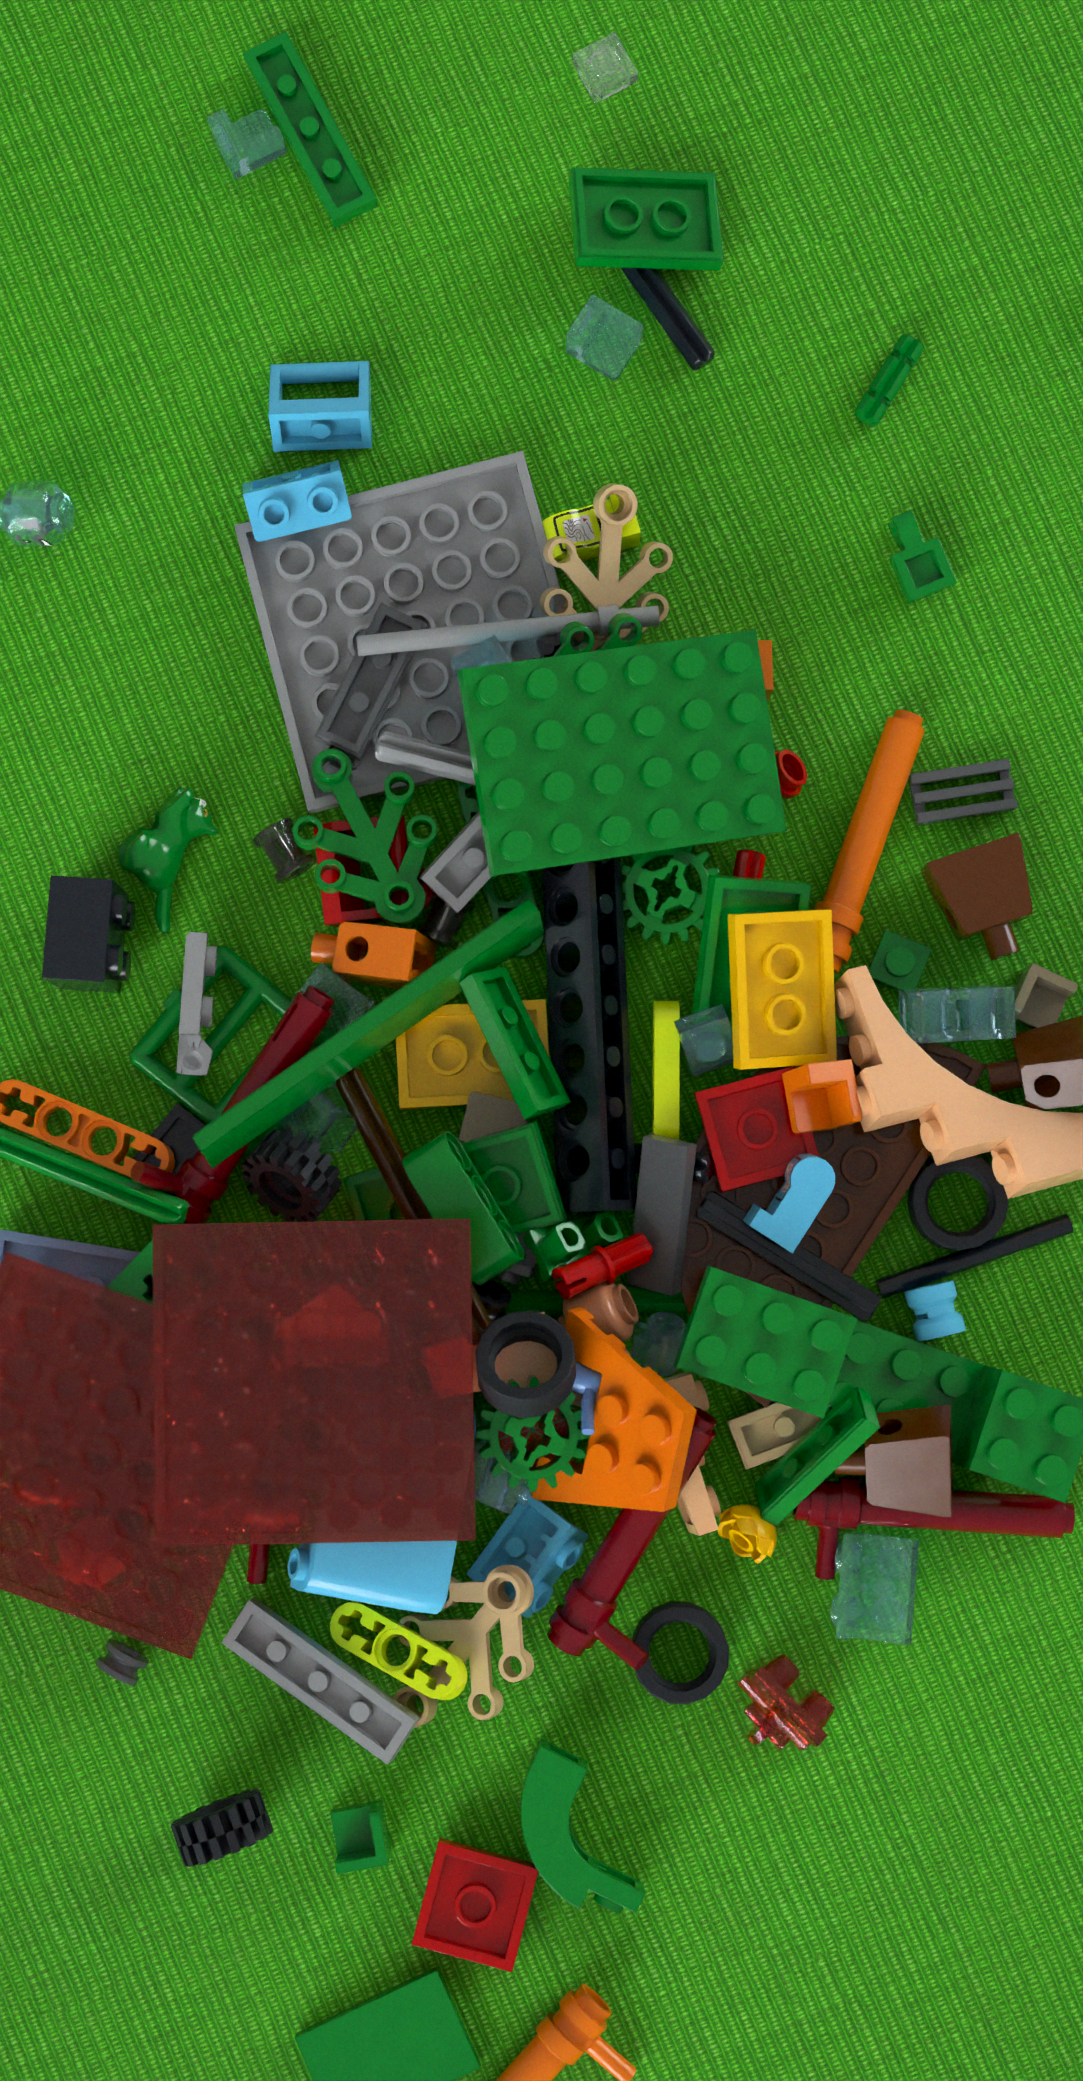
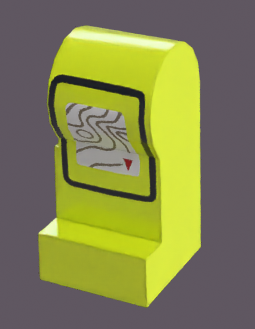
[542,494,641,562]

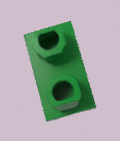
[522,1211,623,1283]

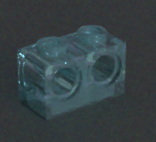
[898,985,1016,1043]

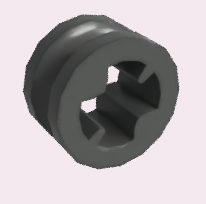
[96,1639,149,1686]

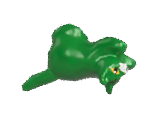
[118,786,219,933]

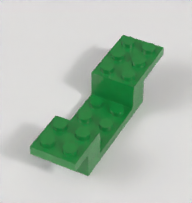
[673,1266,1083,1503]

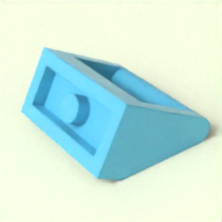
[269,361,372,452]

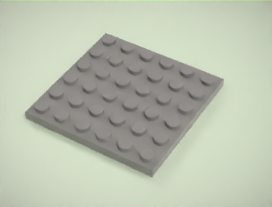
[234,451,575,814]

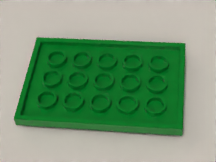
[457,630,787,877]

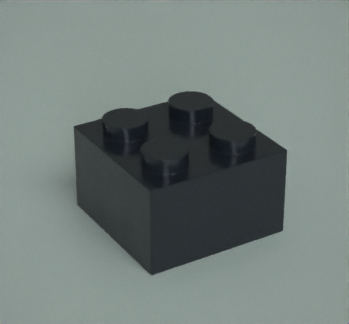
[42,875,135,993]

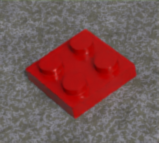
[694,1066,819,1192]
[411,1838,538,1972]

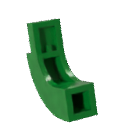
[521,1738,645,1913]

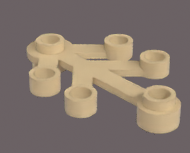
[540,483,673,652]
[393,1564,534,1728]

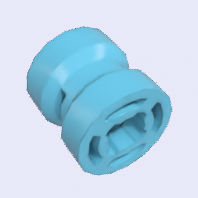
[904,1280,966,1341]

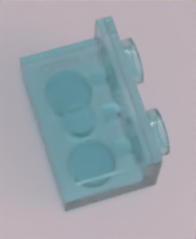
[831,1532,919,1645]

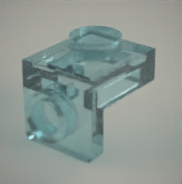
[674,1004,733,1076]

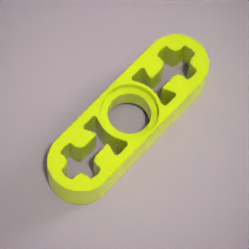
[652,1001,680,1140]
[330,1602,467,1700]

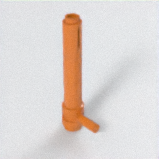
[814,710,925,974]
[495,1983,636,2081]

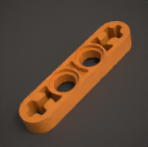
[0,1079,175,1178]

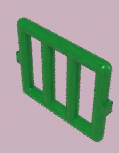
[129,946,335,1158]

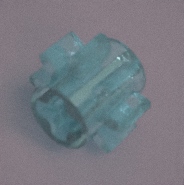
[631,1312,686,1376]

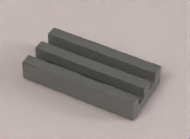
[908,759,1018,826]

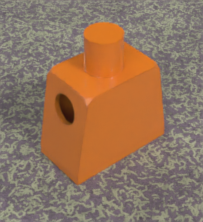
[311,921,437,989]

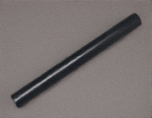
[875,1214,1073,1299]

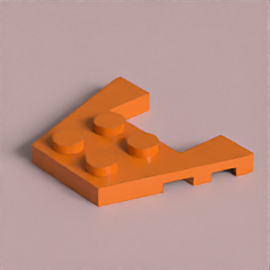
[531,1307,696,1512]

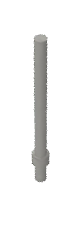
[356,605,660,656]

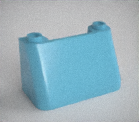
[288,1380,476,1614]

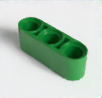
[402,1131,525,1285]

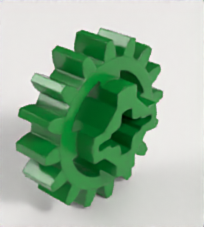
[621,846,722,946]
[476,1375,590,1492]

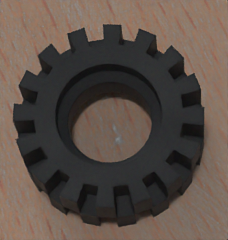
[242,1128,342,1225]
[170,1789,273,1867]

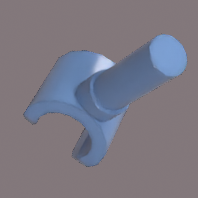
[571,1362,602,1435]

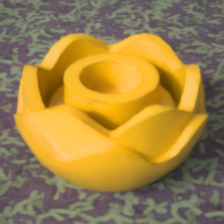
[718,1504,777,1564]

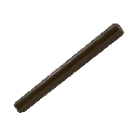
[336,1068,492,1346]

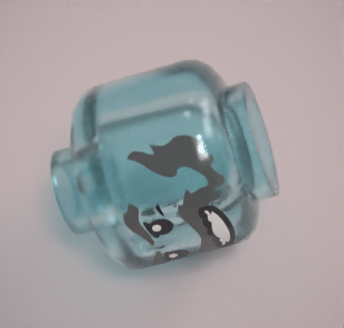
[0,480,75,547]

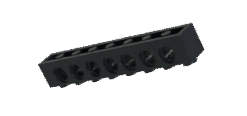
[542,857,637,1213]

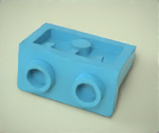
[242,460,352,542]
[466,1491,588,1618]

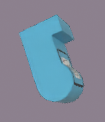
[743,1153,835,1253]

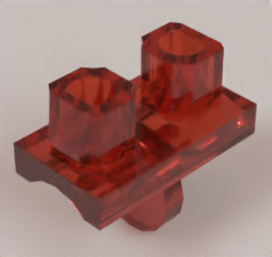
[736,1654,835,1751]

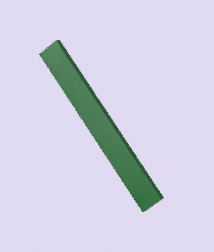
[192,899,544,1168]

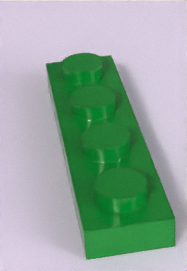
[243,31,378,228]

